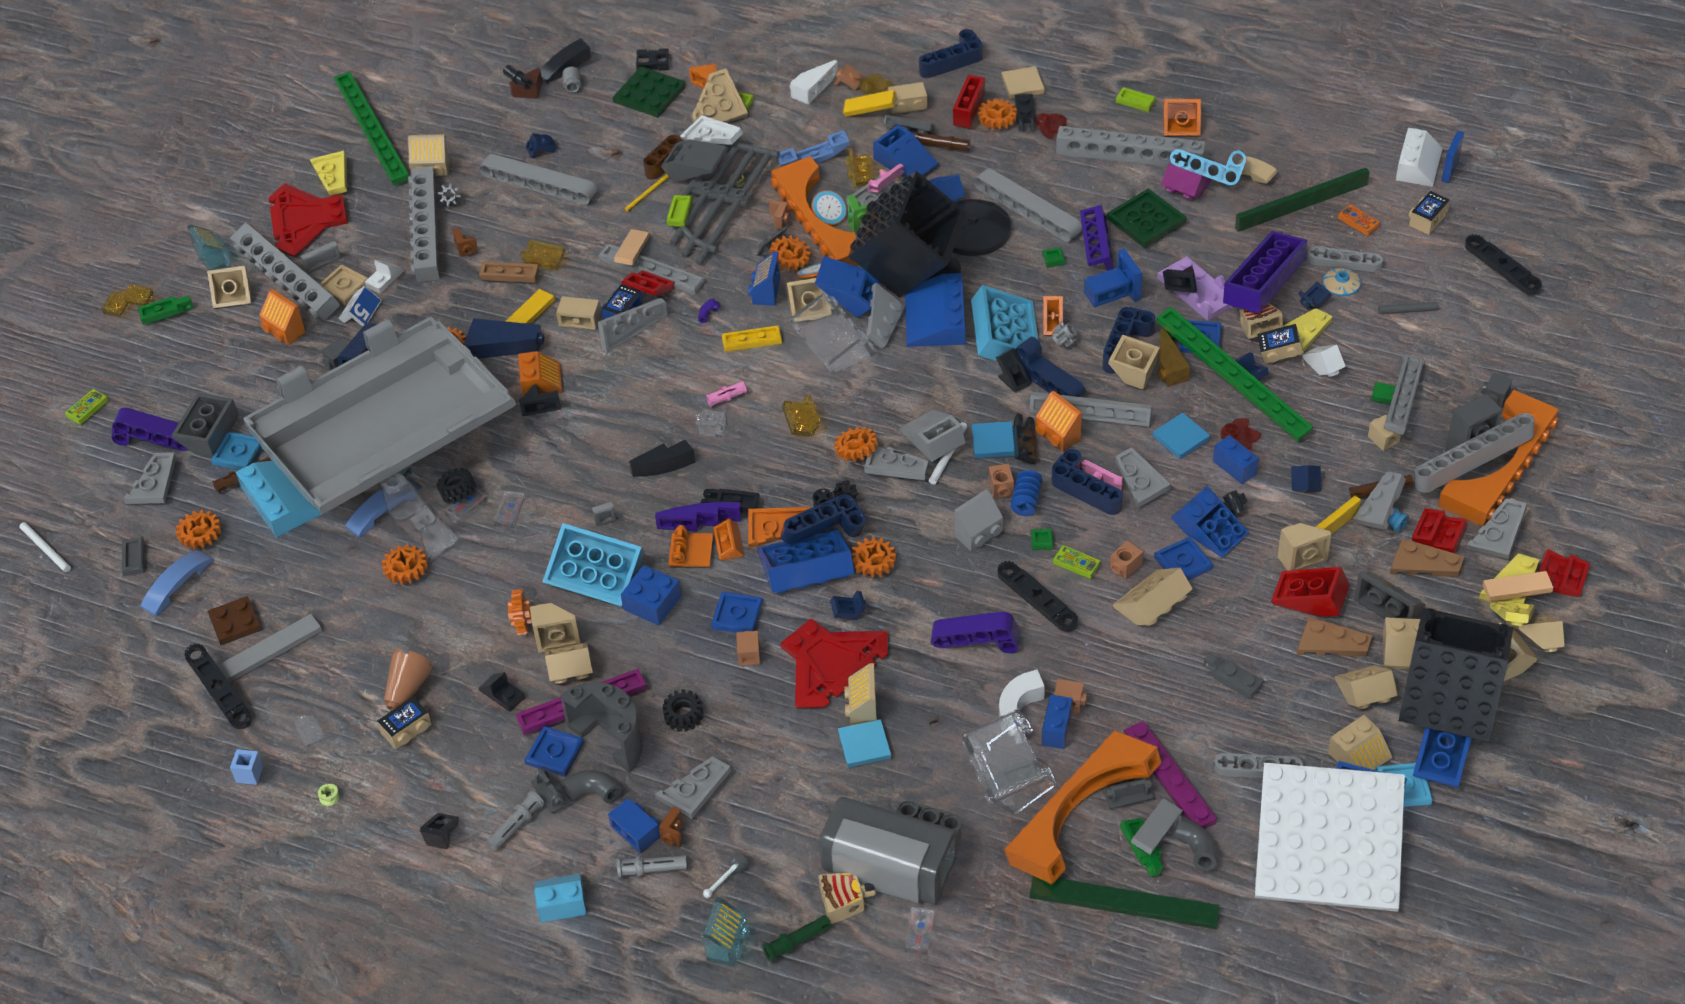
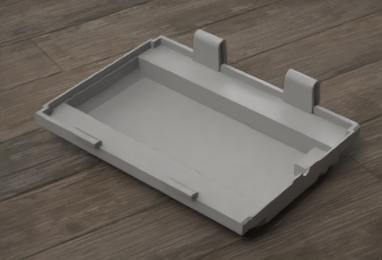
[243,316,516,514]

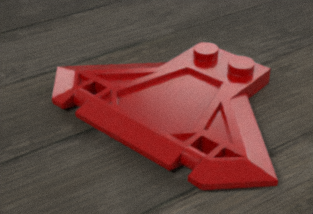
[269,183,348,257]
[780,618,888,708]

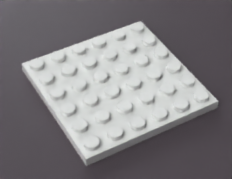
[1255,763,1405,912]

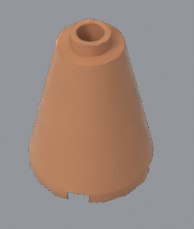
[384,649,434,711]

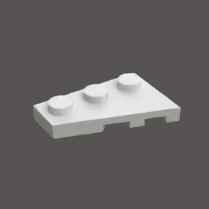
[680,115,743,145]

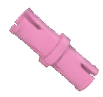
[706,381,747,407]

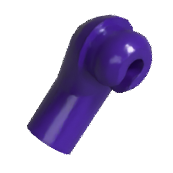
[698,298,720,323]

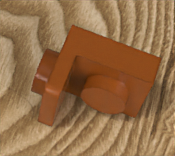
[452,228,478,257]
[659,807,683,848]

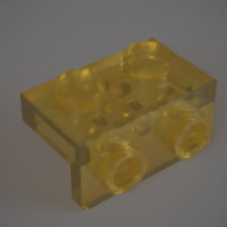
[846,149,874,187]
[519,240,566,270]
[782,395,820,437]

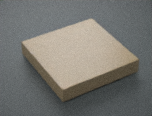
[1001,66,1044,99]
[319,264,368,306]

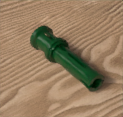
[762,914,832,963]

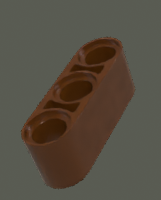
[643,135,682,180]

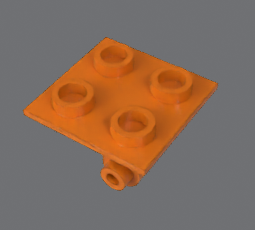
[668,525,713,567]

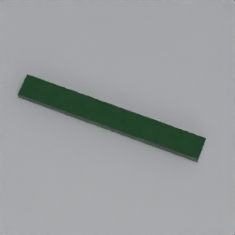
[1235,167,1370,232]
[1030,876,1220,929]

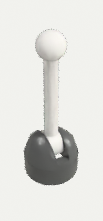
[703,852,750,898]

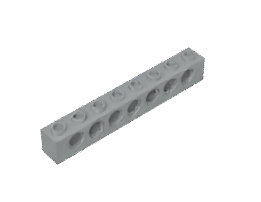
[1056,126,1205,170]
[408,166,440,282]
[230,222,340,321]

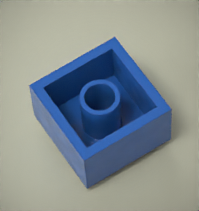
[621,565,681,625]

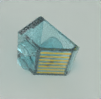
[187,224,231,271]
[703,896,749,967]

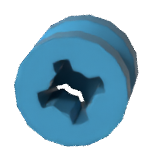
[1387,507,1410,533]

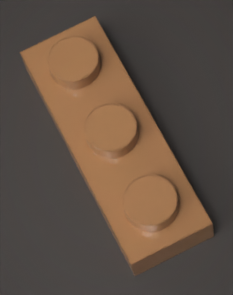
[479,261,539,283]

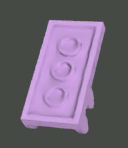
[1157,256,1232,321]

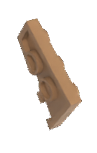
[1390,538,1465,577]
[1296,617,1372,656]

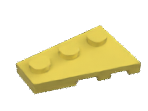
[310,150,347,196]
[1283,308,1333,356]
[1479,553,1539,603]
[1489,600,1535,626]

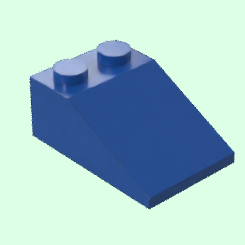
[1413,727,1472,788]

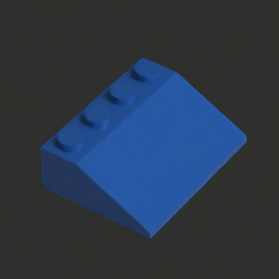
[905,273,965,347]
[757,529,854,593]

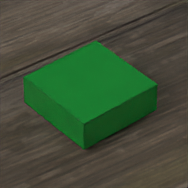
[1042,247,1065,268]
[1371,382,1395,404]
[1031,529,1053,550]

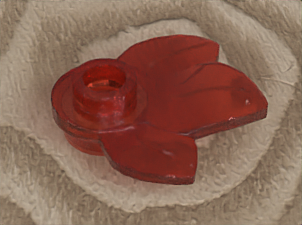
[1035,113,1067,139]
[1220,418,1261,450]

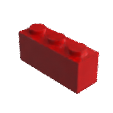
[953,75,985,128]

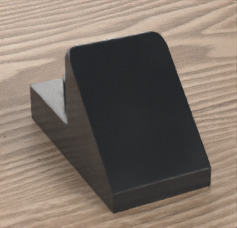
[1163,266,1197,293]
[995,348,1031,392]
[519,384,561,417]
[478,672,525,712]
[420,813,459,849]

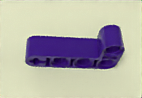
[111,407,187,451]
[931,612,1020,654]

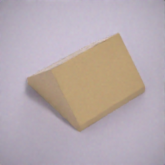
[207,266,252,308]

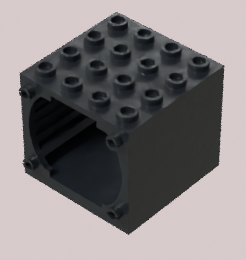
[848,171,967,298]
[1398,608,1513,742]

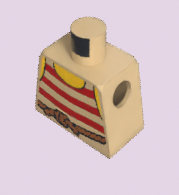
[1239,303,1283,339]
[818,873,875,924]

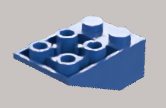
[873,125,938,177]
[815,256,880,317]
[1171,485,1249,557]

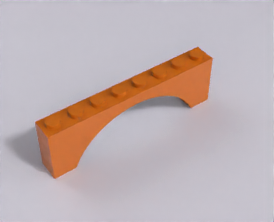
[770,156,859,267]
[1438,390,1559,526]
[1004,730,1162,884]

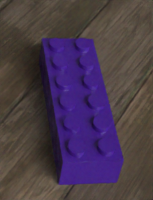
[1223,231,1307,313]

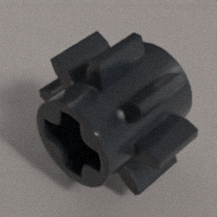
[832,480,859,499]
[1223,490,1248,515]

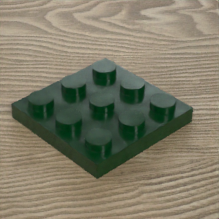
[613,66,686,118]
[1106,188,1187,248]

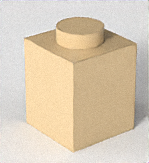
[1368,415,1401,451]

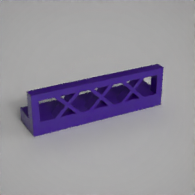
[1080,205,1114,271]

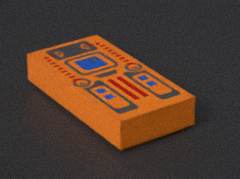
[1338,204,1380,236]

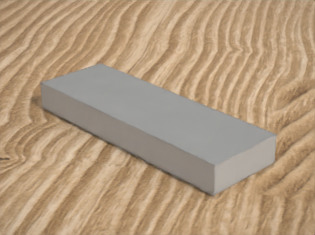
[1131,798,1183,855]

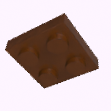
[208,596,261,646]

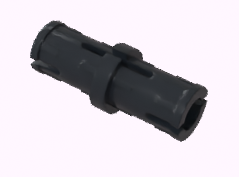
[503,65,533,90]

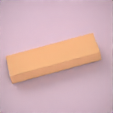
[614,229,649,266]
[1483,571,1553,602]

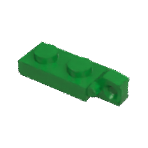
[138,296,194,325]
[1120,818,1163,877]

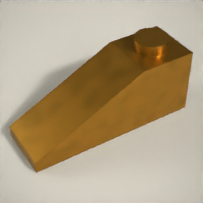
[1157,328,1190,387]

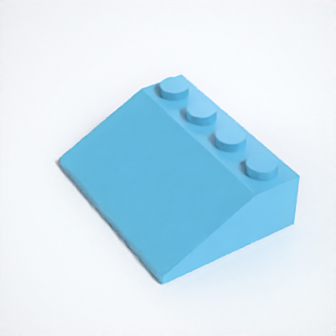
[971,285,1039,361]
[236,461,322,537]
[542,523,645,607]

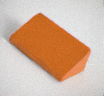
[713,518,744,560]

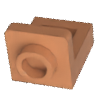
[834,64,864,90]
[769,200,790,230]

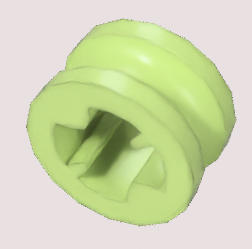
[318,784,339,806]

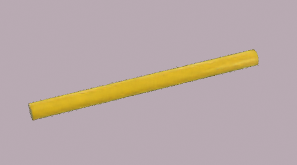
[625,174,669,212]

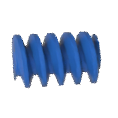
[1010,470,1042,516]

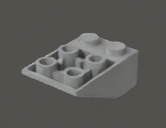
[899,410,965,462]

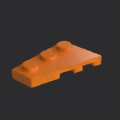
[748,507,811,549]

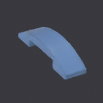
[777,130,850,167]
[346,478,421,538]
[140,550,213,616]

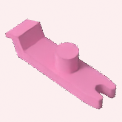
[868,164,904,193]
[1081,460,1123,491]

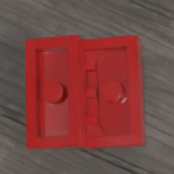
[622,270,674,296]
[1411,508,1467,553]
[1538,549,1590,597]

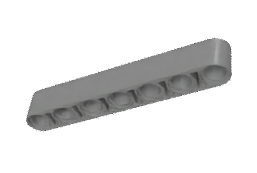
[479,154,598,205]
[973,168,1082,242]
[1415,413,1534,493]

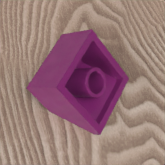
[1161,163,1212,200]

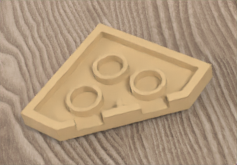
[691,68,748,123]

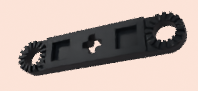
[1465,234,1542,295]
[997,560,1078,632]
[184,643,252,729]

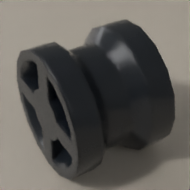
[813,489,833,515]

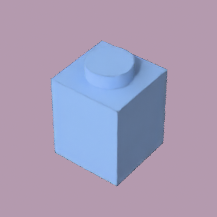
[230,749,264,785]

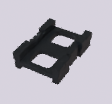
[636,48,669,71]

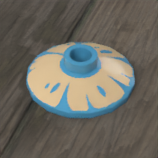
[1322,268,1361,296]

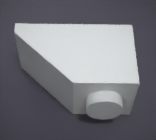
[1301,344,1346,377]

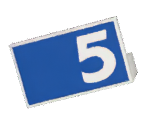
[338,286,382,327]

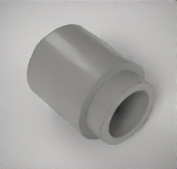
[563,67,581,93]

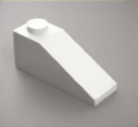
[790,60,838,105]

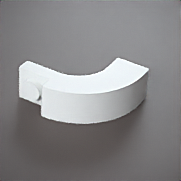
[999,670,1045,745]

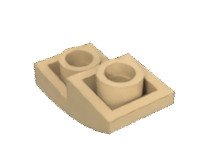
[1237,156,1278,184]

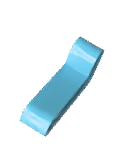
[1170,149,1246,185]

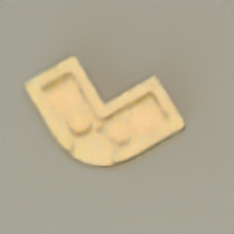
[102,285,154,317]

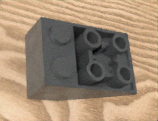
[661,139,728,183]

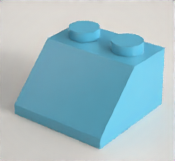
[534,873,587,923]

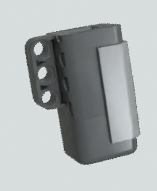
[819,797,962,905]

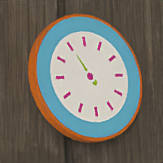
[811,190,847,226]
[797,263,821,279]

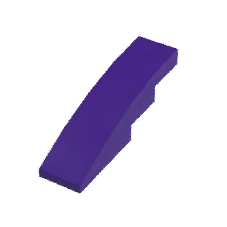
[655,502,742,532]

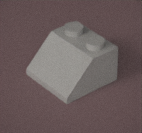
[954,489,1003,551]

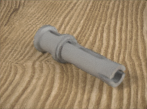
[486,791,545,851]
[617,855,687,878]

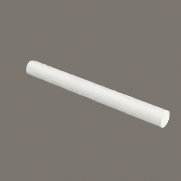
[929,422,968,485]
[19,522,71,573]

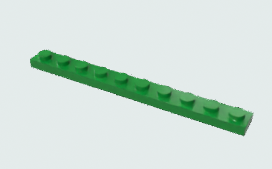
[334,72,409,186]
[1156,307,1313,442]

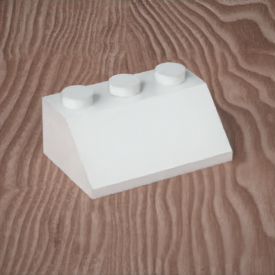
[1396,128,1443,187]

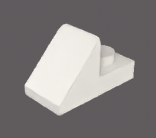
[365,260,404,294]

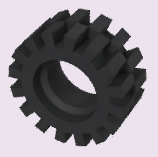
[436,468,477,504]
[662,690,703,732]

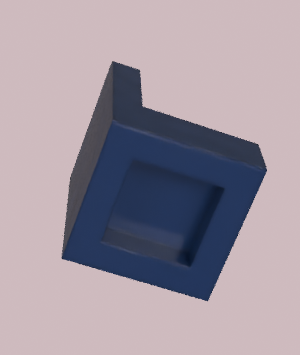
[1291,465,1321,491]

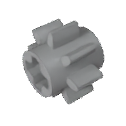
[438,183,461,206]
[1052,322,1077,347]

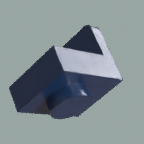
[526,133,557,158]
[1298,282,1332,309]
[1235,352,1269,381]
[830,591,866,620]

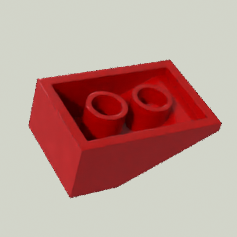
[1271,567,1350,617]

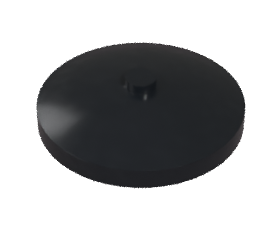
[953,199,1011,256]

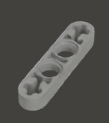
[1307,246,1383,272]
[1214,753,1303,778]

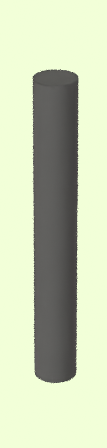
[1378,302,1438,314]

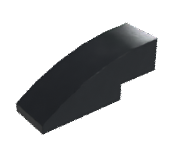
[541,38,591,84]
[629,440,695,477]

